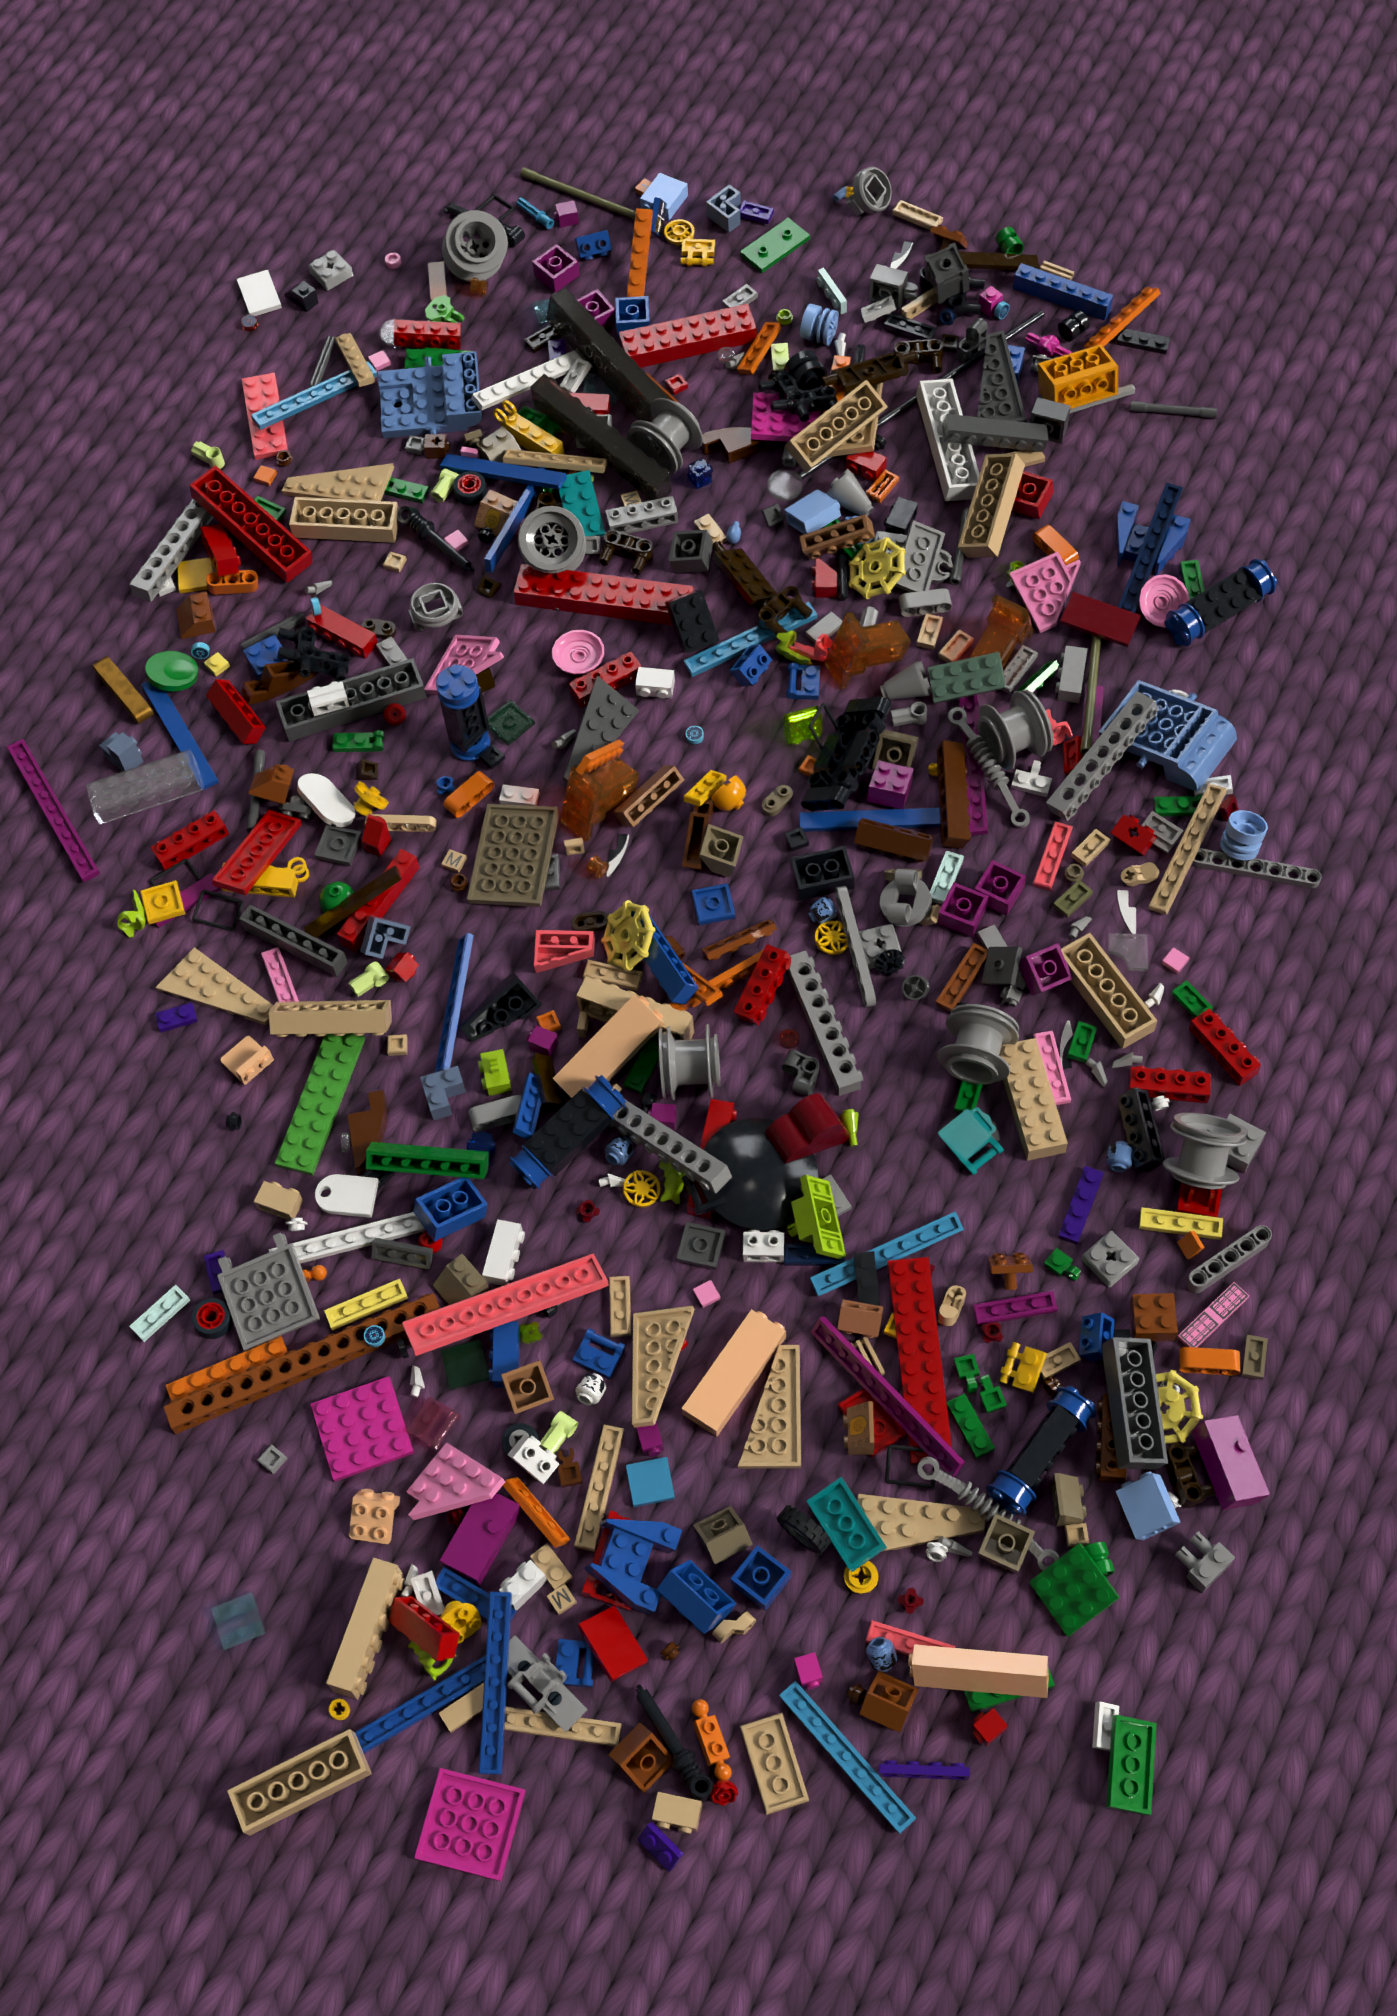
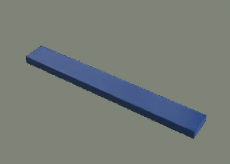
[440,454,567,490]
[484,467,545,573]
[141,681,219,790]
[800,808,941,832]
[434,933,474,1073]
[479,1592,512,1774]
[355,1655,486,1754]

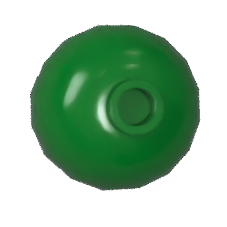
[319,881,355,918]

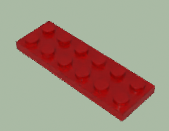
[212,810,301,896]

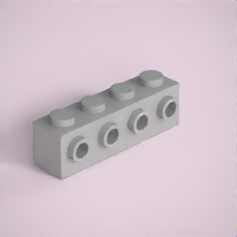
[605,496,678,534]

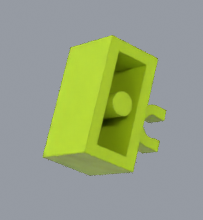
[478,1049,512,1096]

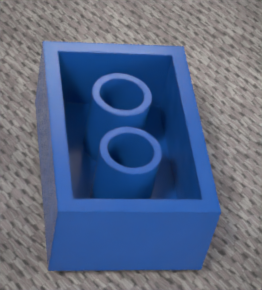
[413,1177,488,1242]
[657,1560,737,1634]

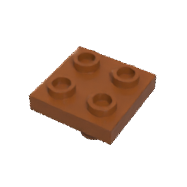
[930,225,968,251]
[987,1252,1033,1290]

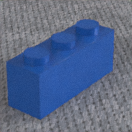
[489,1321,520,1388]

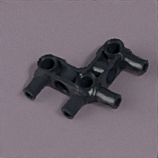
[919,267,985,318]
[758,371,838,422]
[277,626,350,682]

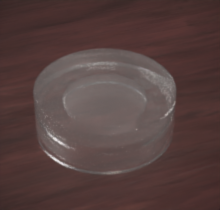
[718,347,735,364]
[341,1132,350,1152]

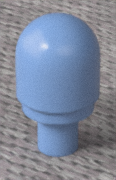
[726,521,741,544]

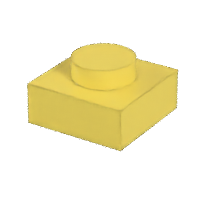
[204,652,230,677]

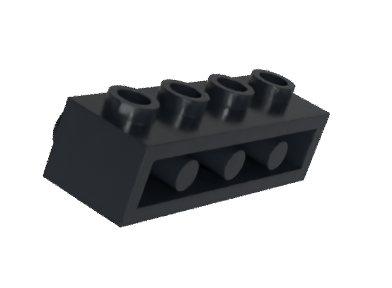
[1117,1087,1165,1172]

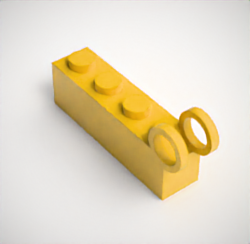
[493,400,564,455]
[221,857,309,898]

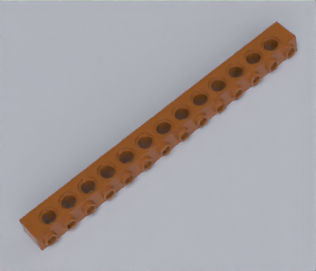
[163,1293,440,1434]

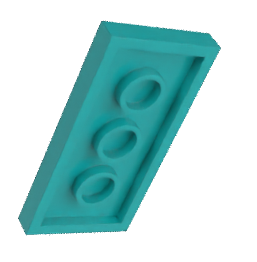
[558,470,605,537]
[807,1477,887,1572]

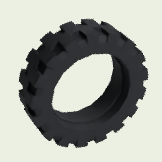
[776,1505,831,1555]

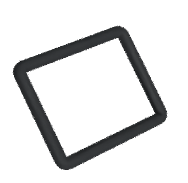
[475,195,514,220]
[809,703,838,750]
[150,859,201,892]
[192,890,244,931]
[885,1444,936,1488]

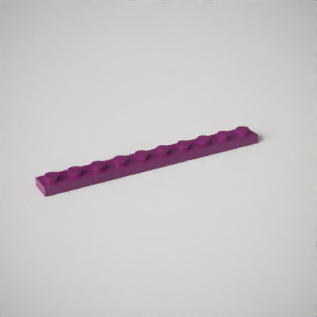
[960,695,988,836]
[7,739,100,882]
[811,1316,965,1477]

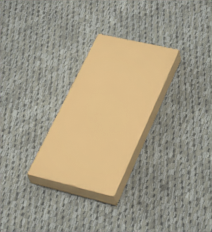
[740,1713,809,1815]

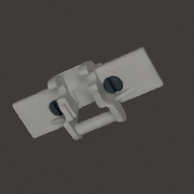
[507,1636,588,1732]

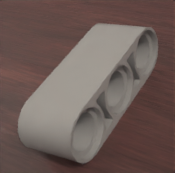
[898,589,952,617]
[468,1095,521,1131]

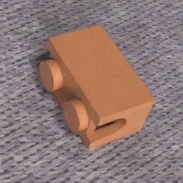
[837,1299,884,1338]

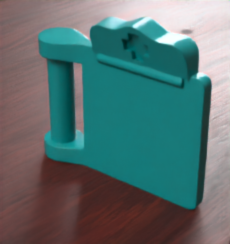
[938,1107,1004,1176]

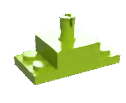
[787,1175,846,1259]

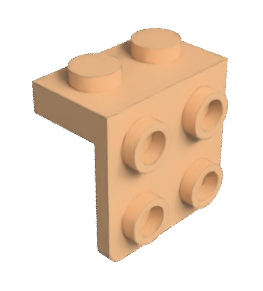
[221,1036,274,1085]
[349,1489,400,1544]

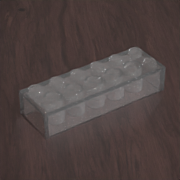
[86,749,205,825]

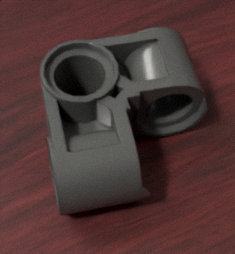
[957,318,988,362]
[781,1049,820,1096]

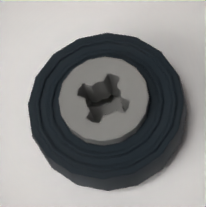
[501,1423,539,1459]

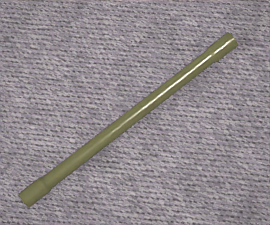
[520,167,636,221]
[1080,635,1101,755]

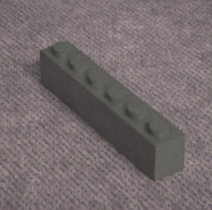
[942,414,1049,452]
[239,905,347,977]

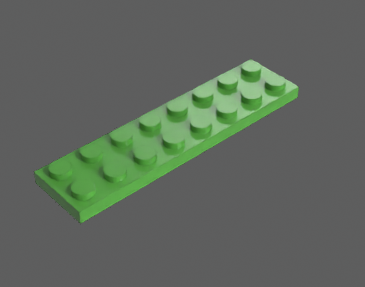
[275,1033,365,1176]

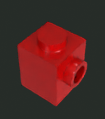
[385,952,419,982]
[972,1708,1008,1747]

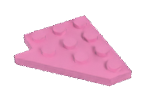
[1009,552,1081,633]
[424,635,504,695]
[406,1442,505,1520]

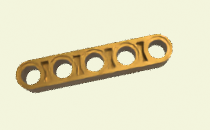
[92,656,154,724]

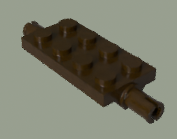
[820,349,918,393]
[712,541,777,620]

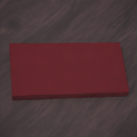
[1060,592,1141,648]

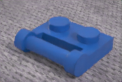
[786,663,820,700]
[573,1328,626,1379]
[555,1639,594,1688]

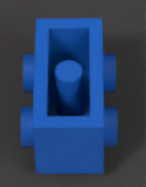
[574,230,612,260]
[729,644,772,686]
[1079,1312,1115,1362]

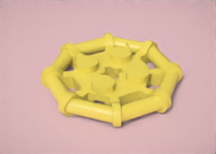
[848,537,906,599]
[601,900,655,971]
[1156,1370,1203,1444]

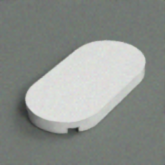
[297,774,356,827]

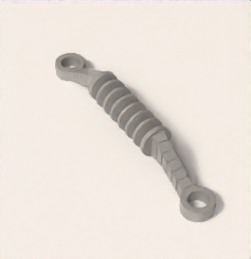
[948,707,1030,829]
[917,1457,1059,1571]

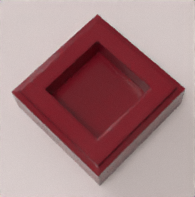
[1219,795,1239,821]

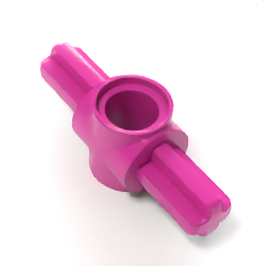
[1025,333,1072,358]

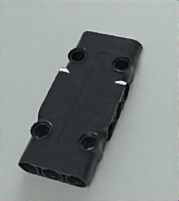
[801,697,892,811]

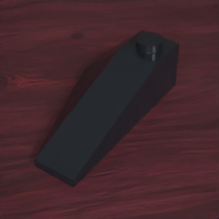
[459,972,542,1042]

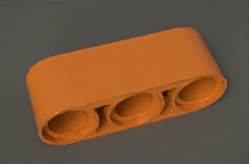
[1032,524,1079,565]
[206,570,259,595]
[443,771,494,818]
[1179,1347,1240,1376]

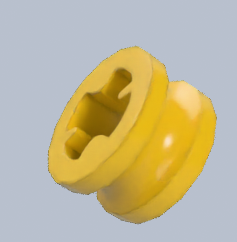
[329,1698,350,1721]

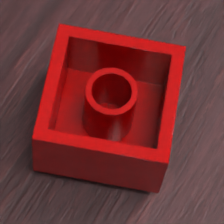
[1012,471,1054,519]

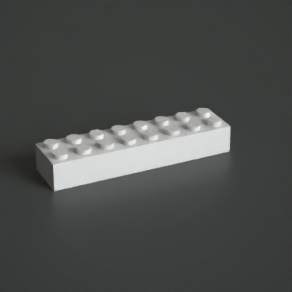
[916,379,980,501]

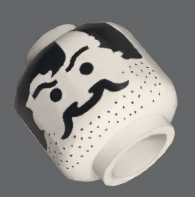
[575,1373,606,1406]

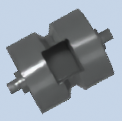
[902,975,930,1000]

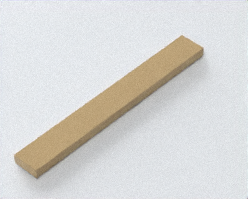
[1149,783,1227,915]

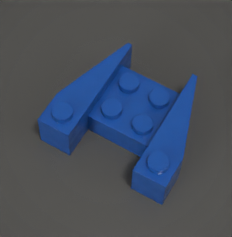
[1115,501,1191,576]
[584,1519,682,1615]

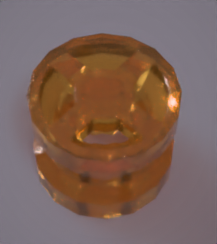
[470,277,488,296]
[586,855,610,879]

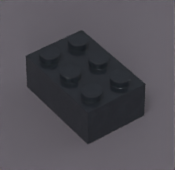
[665,590,720,654]
[790,846,855,901]

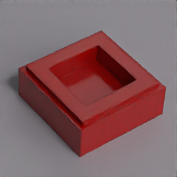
[665,374,688,395]

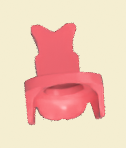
[789,633,836,661]
[1046,709,1073,746]

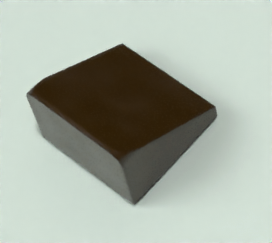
[476,575,502,598]
[476,667,495,693]
[356,759,378,780]

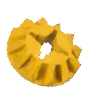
[844,1561,879,1594]

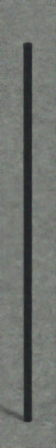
[797,310,1045,480]

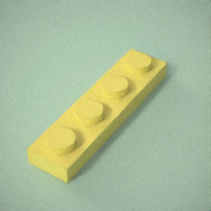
[1139,1207,1223,1240]
[324,1279,408,1331]

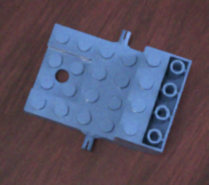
[378,352,482,438]
[1099,680,1237,792]

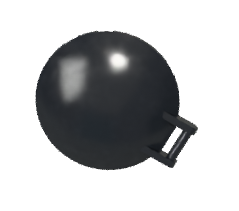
[681,1118,818,1231]

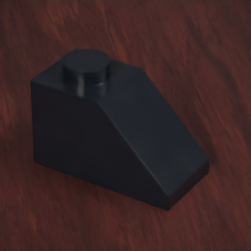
[284,281,319,312]

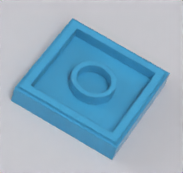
[626,1457,675,1507]

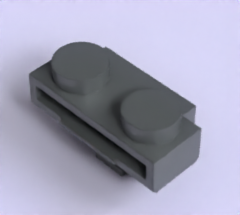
[279,795,315,820]

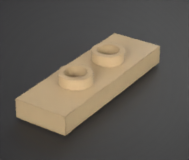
[892,200,943,230]

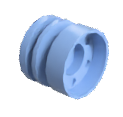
[800,304,839,345]
[1220,810,1268,860]

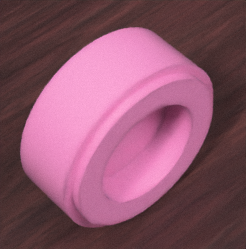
[385,253,402,269]

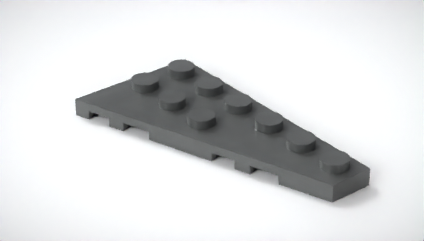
[977,330,1026,422]
[562,676,639,791]

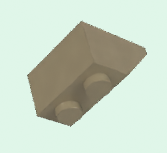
[476,426,521,465]
[873,730,919,769]
[699,824,744,877]
[433,1254,490,1305]
[1051,1473,1087,1527]
[693,1506,753,1564]
[977,1513,1035,1574]

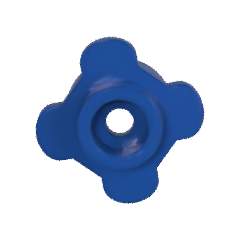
[436,776,455,795]

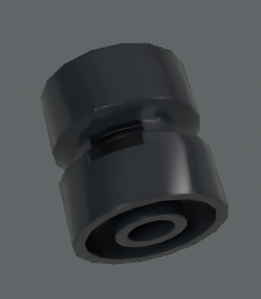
[1058,310,1090,342]

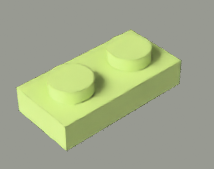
[771,343,789,372]

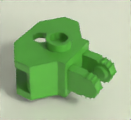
[425,295,465,323]

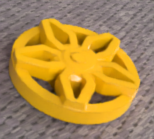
[664,219,694,246]
[814,921,848,955]
[623,1170,661,1208]

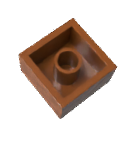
[1130,1293,1178,1341]

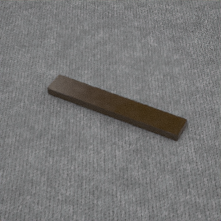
[958,251,1039,270]
[304,865,402,938]

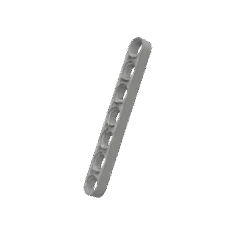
[1192,848,1322,888]
[835,886,876,1007]

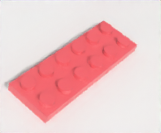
[242,373,289,460]

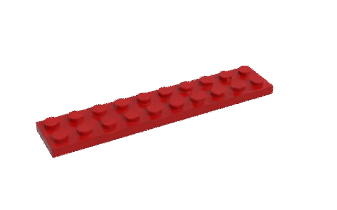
[888,1257,952,1465]

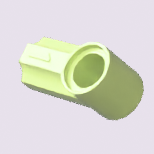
[191,441,225,469]
[430,469,460,503]
[348,961,389,997]
[540,1411,578,1454]

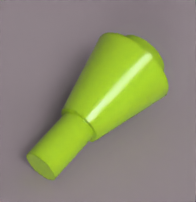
[839,1109,859,1147]

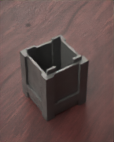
[924,243,969,303]

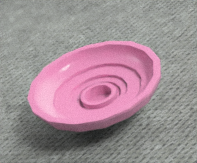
[1139,574,1189,628]
[552,630,604,675]

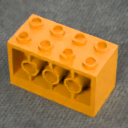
[1038,344,1118,409]

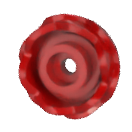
[383,703,406,726]
[418,1231,443,1254]
[710,1780,738,1806]

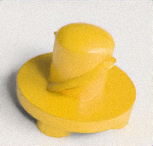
[353,781,389,816]
[440,1601,482,1644]

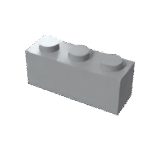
[1055,646,1088,703]

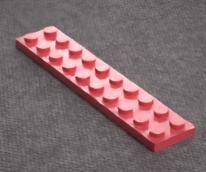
[402,1253,609,1356]

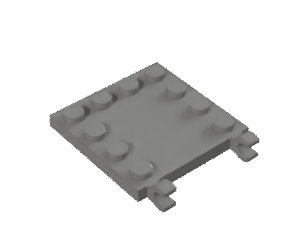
[217,1233,320,1351]

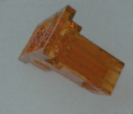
[970,594,1034,668]
[824,612,911,689]
[560,757,639,842]

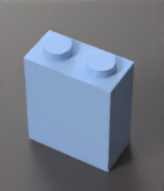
[640,173,688,221]
[784,489,841,534]
[1116,1472,1181,1540]

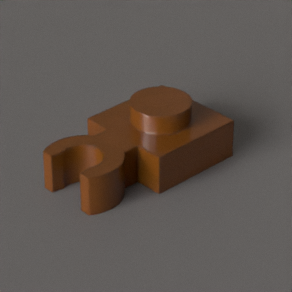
[558,1448,583,1488]

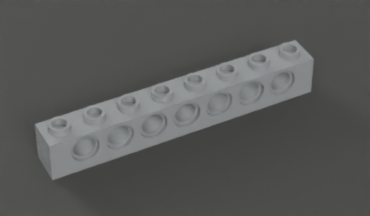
[130,499,214,602]
[1046,691,1158,821]
[786,951,863,1096]
[608,1100,732,1193]

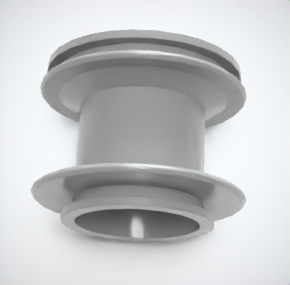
[442,210,508,282]
[627,398,703,476]
[518,506,586,574]
[977,690,1053,770]
[937,1004,1019,1085]
[659,1023,721,1101]
[1162,1113,1248,1189]

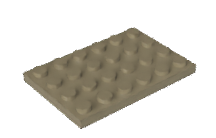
[467,804,560,907]

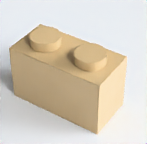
[254,1181,303,1221]
[652,1792,702,1834]

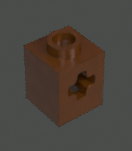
[424,434,450,459]

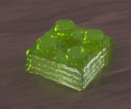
[784,705,822,744]

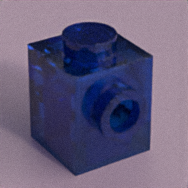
[687,458,713,490]
[467,1131,496,1164]

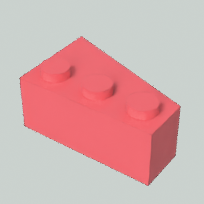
[534,930,595,973]

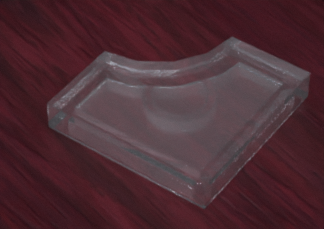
[1108,933,1148,971]

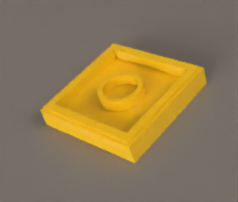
[178,558,214,593]
[140,880,185,925]

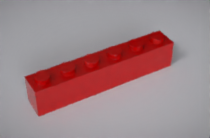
[337,849,420,953]
[687,1099,737,1218]

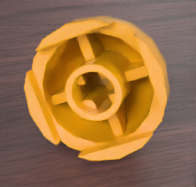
[710,775,746,811]

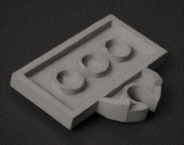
[895,520,953,592]

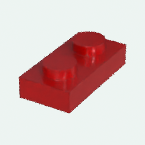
[1064,736,1083,776]

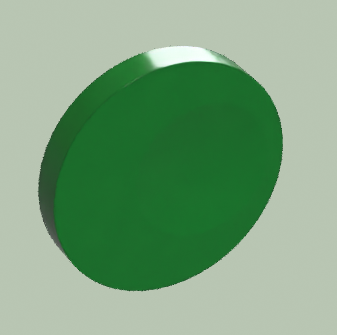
[145,651,198,691]

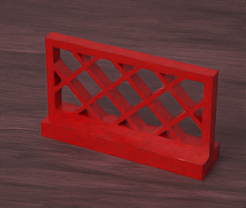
[581,1510,631,1611]

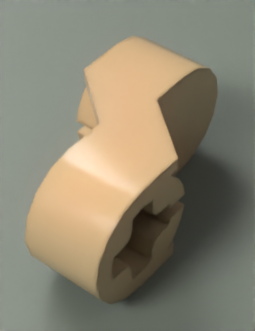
[1121,862,1159,887]
[938,1285,966,1326]
[712,1611,756,1643]

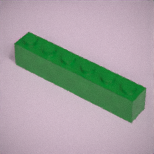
[366,1142,489,1179]

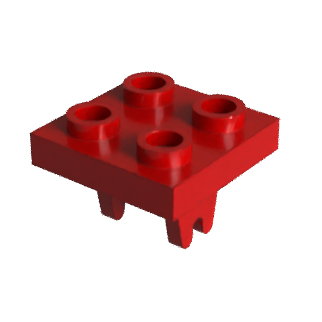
[1176,1182,1222,1218]

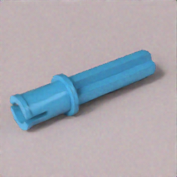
[516,197,554,229]

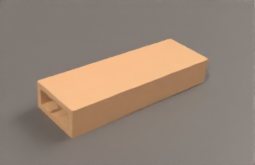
[553,994,665,1098]
[682,1309,786,1437]
[908,1644,1049,1698]

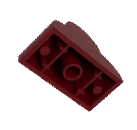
[765,1093,850,1164]

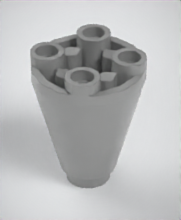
[826,469,874,516]
[880,661,932,700]

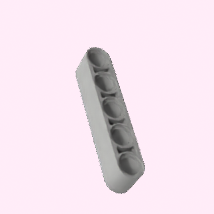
[1186,1225,1272,1294]

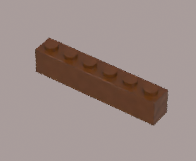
[936,740,971,849]

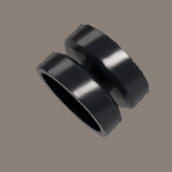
[784,350,827,391]

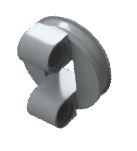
[846,167,892,216]
[408,583,463,631]
[880,869,932,927]

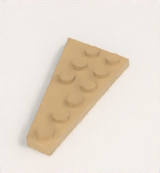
[828,383,883,457]
[282,463,394,501]
[155,947,274,1025]
[632,1306,695,1428]
[738,1345,801,1469]
[858,1494,986,1551]

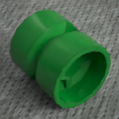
[995,227,1024,254]
[1084,1542,1115,1577]

